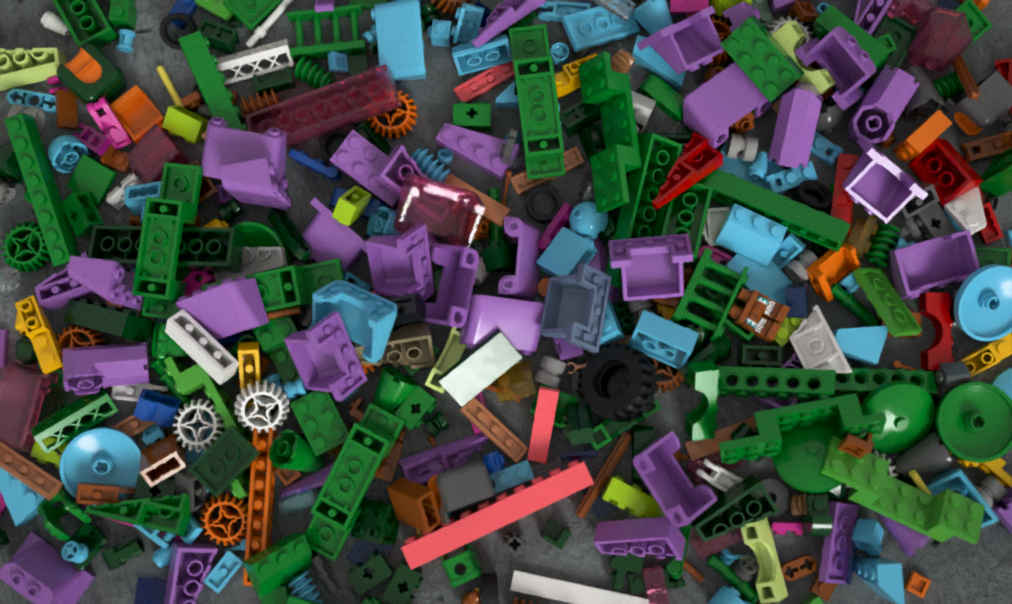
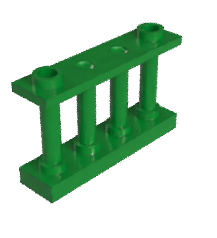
[286,3,367,62]
[670,248,749,341]

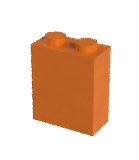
[893,110,952,163]

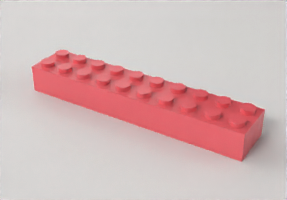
[401,459,594,570]

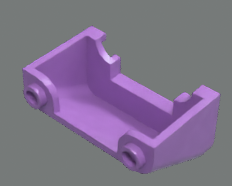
[201,117,287,183]
[498,216,542,301]
[459,295,544,356]

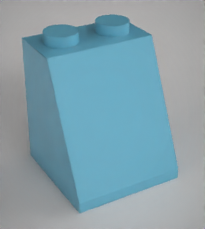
[832,326,888,366]

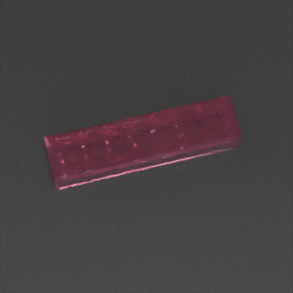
[245,64,402,148]

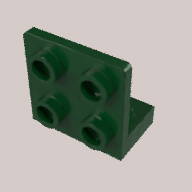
[351,498,400,545]

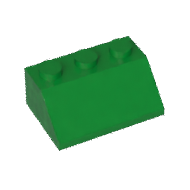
[242,532,312,599]

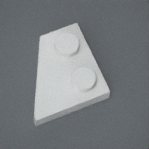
[944,186,987,235]

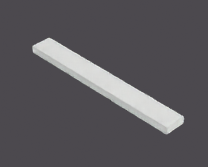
[510,570,669,604]

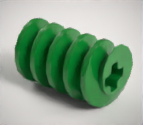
[294,56,336,95]
[932,70,973,100]
[865,223,901,267]

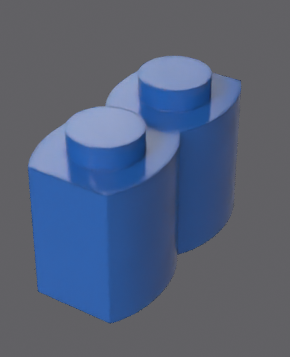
[133,389,181,427]

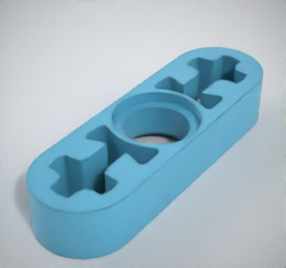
[7,89,56,114]

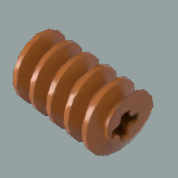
[240,89,282,120]

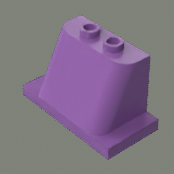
[637,6,725,74]
[795,26,876,111]
[842,136,929,223]
[302,198,367,273]
[365,222,435,301]
[608,233,693,301]
[284,311,367,401]
[0,531,96,604]

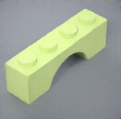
[772,20,837,95]
[425,327,466,394]
[741,517,788,604]

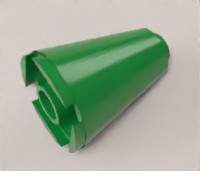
[373,366,417,414]
[269,429,324,473]

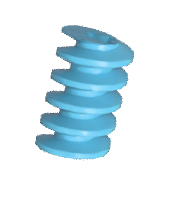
[411,148,450,188]
[288,570,324,603]

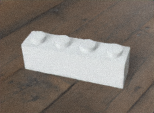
[165,309,239,385]

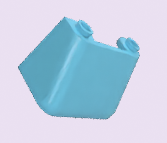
[371,0,426,82]
[312,280,398,363]

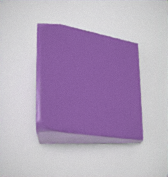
[213,184,238,207]

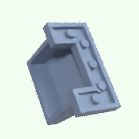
[539,263,611,353]

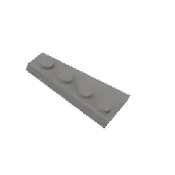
[214,247,288,282]

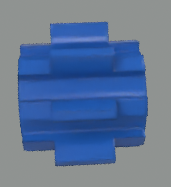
[482,451,505,474]

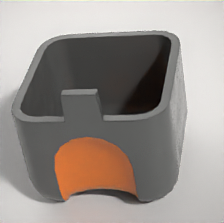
[944,70,1012,136]
[427,460,496,524]

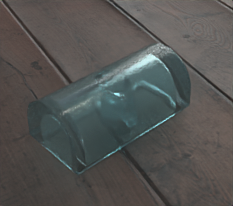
[278,487,320,516]

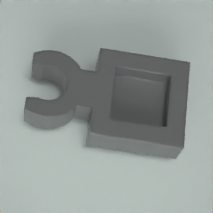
[500,128,518,165]

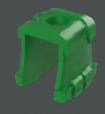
[151,322,190,359]
[37,489,91,542]
[440,542,483,588]

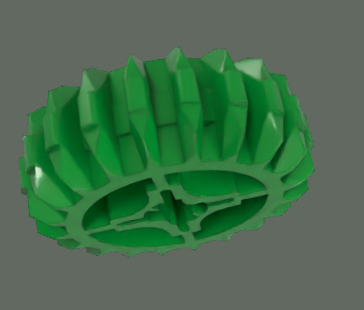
[0,221,51,273]

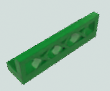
[30,386,119,454]

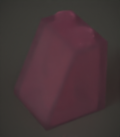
[908,5,973,72]
[126,123,191,184]

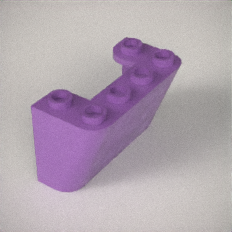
[683,62,772,149]
[219,157,292,211]
[889,230,980,299]
[422,243,479,328]
[68,256,144,311]
[175,276,269,341]
[633,430,718,527]

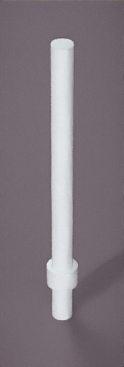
[245,0,293,49]

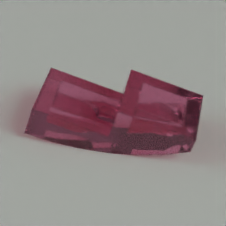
[642,566,670,604]

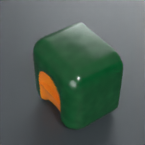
[56,43,127,112]

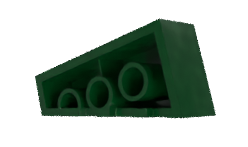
[63,298,154,344]
[690,474,780,542]

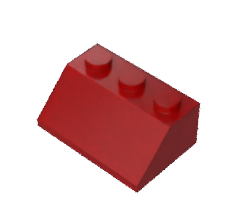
[908,138,983,206]

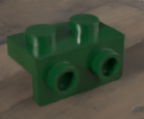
[58,522,109,571]

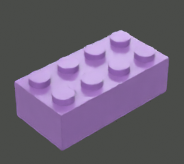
[329,130,399,208]

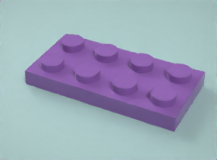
[819,501,859,585]

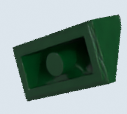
[354,120,392,154]
[578,124,606,166]

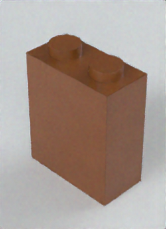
[139,433,187,487]
[387,477,442,533]

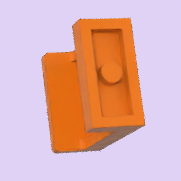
[110,85,165,147]
[805,242,861,303]

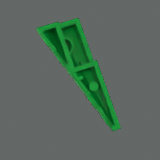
[85,493,191,537]

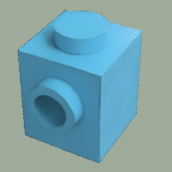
[428,19,452,47]
[852,518,884,552]

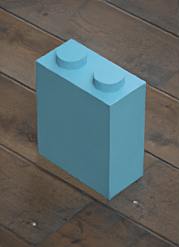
[536,227,598,277]

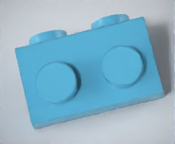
[450,2,485,44]

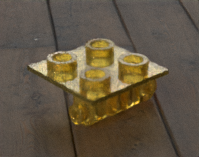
[494,360,537,403]

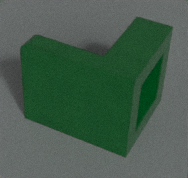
[541,519,571,550]

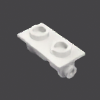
[106,172,145,211]

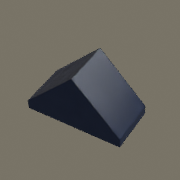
[785,283,809,318]

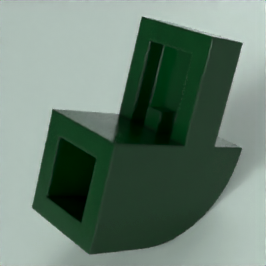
[801,495,833,537]
[608,552,644,591]

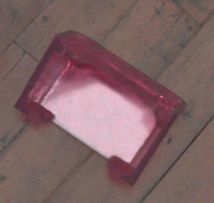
[394,174,485,248]
[0,362,59,451]

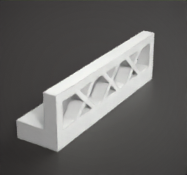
[215,39,295,85]

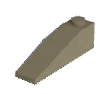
[353,322,435,369]

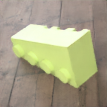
[0,47,67,91]

